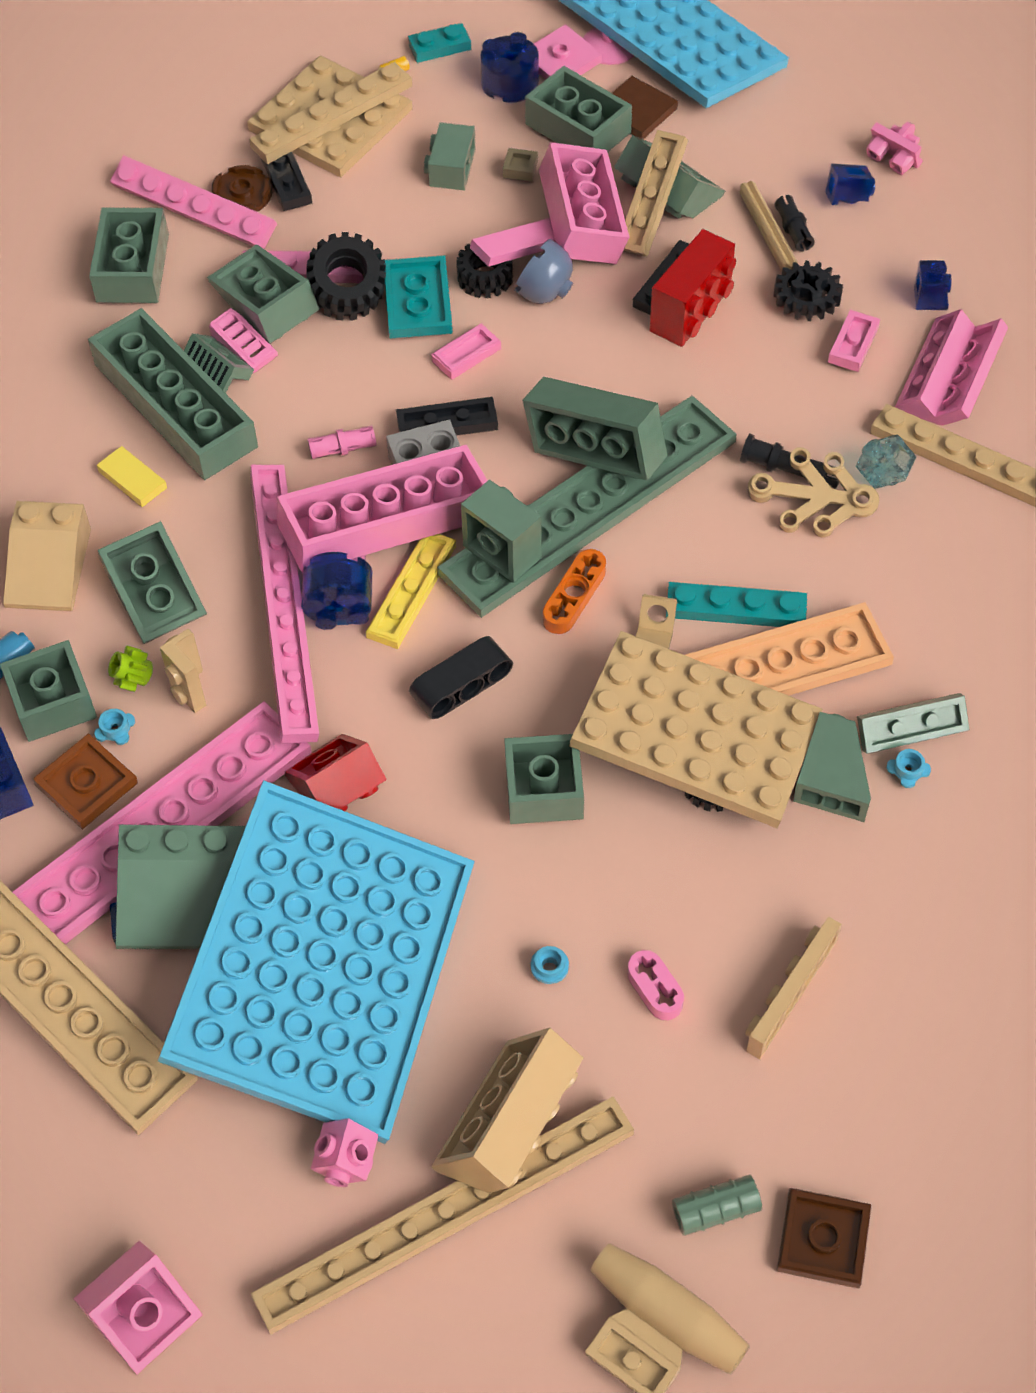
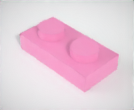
[828,310,880,372]

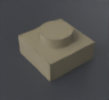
[503,148,538,181]

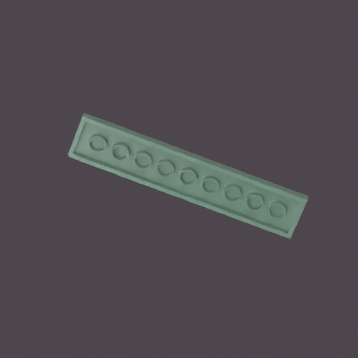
[437,395,737,618]

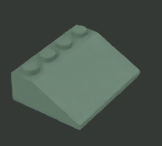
[116,825,246,949]

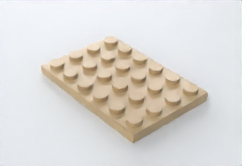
[569,631,823,829]

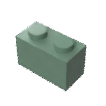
[424,122,476,191]

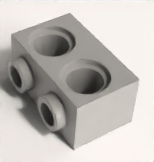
[386,419,460,465]

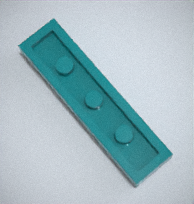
[666,582,807,627]

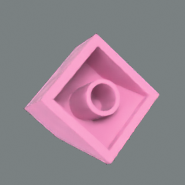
[73,1241,203,1374]

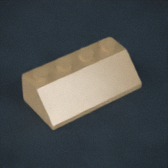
[431,1027,584,1193]

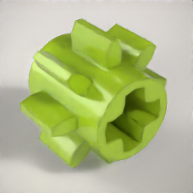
[108,645,153,692]

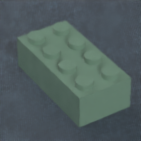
[522,376,667,481]

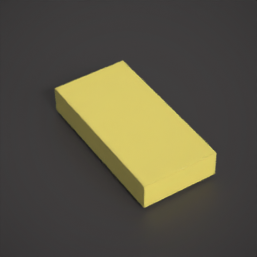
[97,446,167,507]

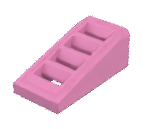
[209,308,278,373]

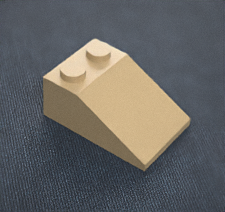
[3,501,91,611]

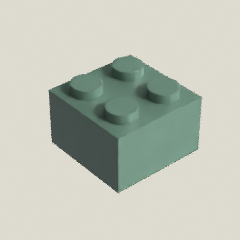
[461,479,542,583]
[0,640,97,742]
[504,734,584,824]

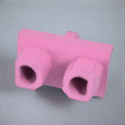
[866,122,923,175]

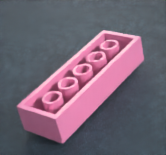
[277,445,487,573]

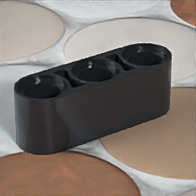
[409,636,513,719]

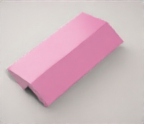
[895,309,1008,426]

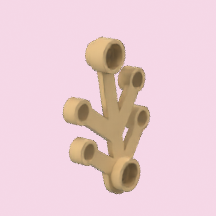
[748,447,879,538]

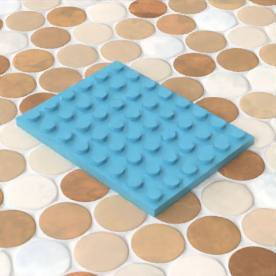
[157,780,475,1144]

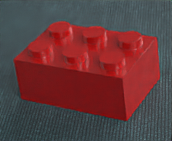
[650,229,737,347]

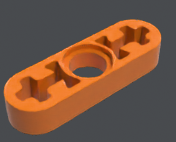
[543,549,606,634]

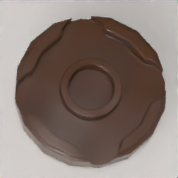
[212,165,272,212]

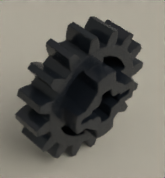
[773,260,843,321]

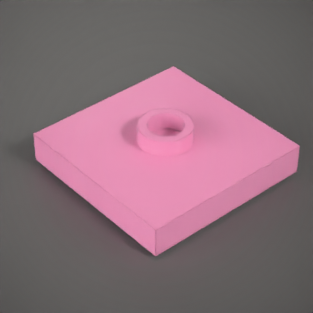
[521,24,602,79]

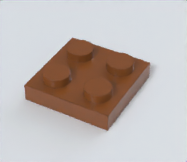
[33,733,138,830]

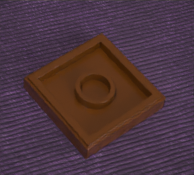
[612,76,678,139]
[776,1188,872,1289]

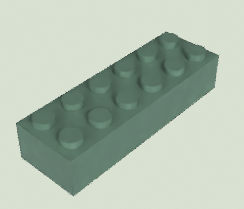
[88,308,258,481]

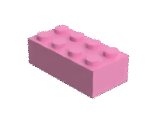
[539,142,629,264]

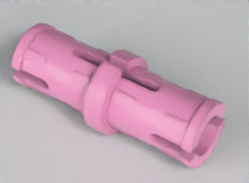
[307,425,376,460]

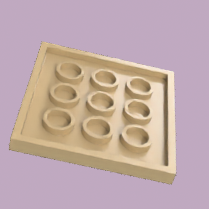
[247,55,413,178]

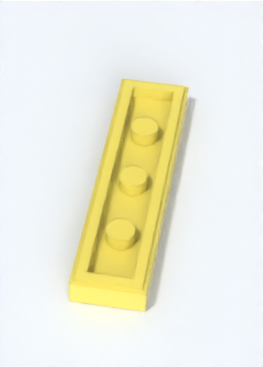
[366,534,456,649]

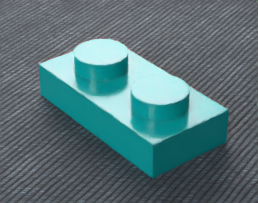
[408,23,471,63]

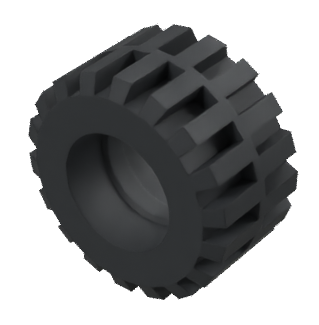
[306,232,386,321]

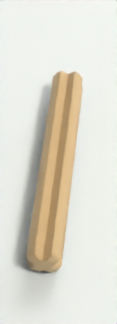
[739,181,798,272]

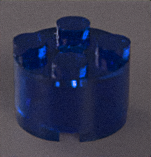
[480,32,539,103]
[301,552,373,630]

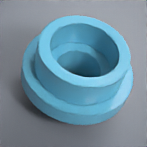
[531,946,569,984]

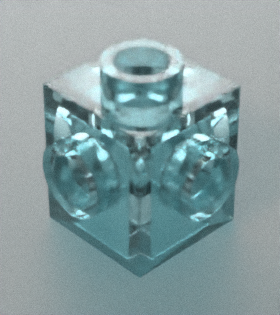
[855,434,917,489]

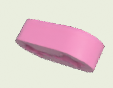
[628,950,684,1020]

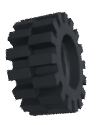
[456,244,513,298]

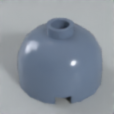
[514,239,573,304]

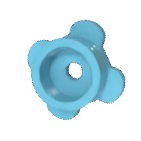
[94,709,135,745]
[886,749,931,788]

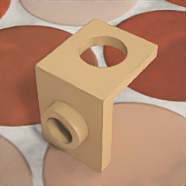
[636,594,677,649]

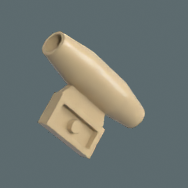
[585,1244,750,1393]

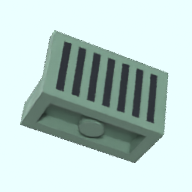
[184,333,255,393]

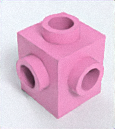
[310,1118,379,1187]

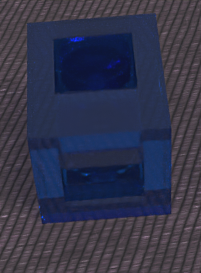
[825,164,875,205]
[914,260,952,310]

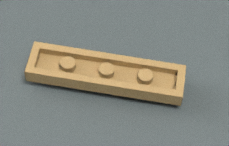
[623,130,688,257]
[745,916,842,1059]

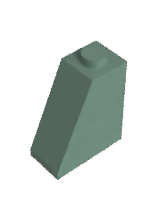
[793,712,871,822]

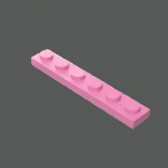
[110,155,277,249]

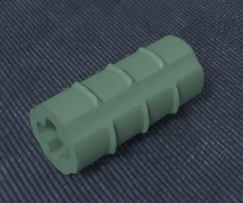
[672,1174,762,1236]

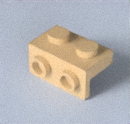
[160,629,207,713]

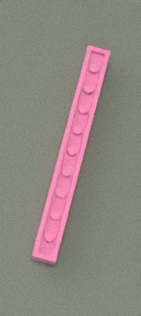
[250,465,319,743]

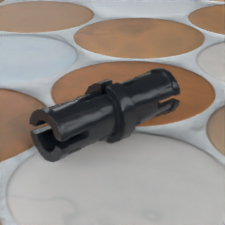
[775,195,815,252]

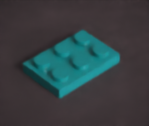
[385,255,453,339]

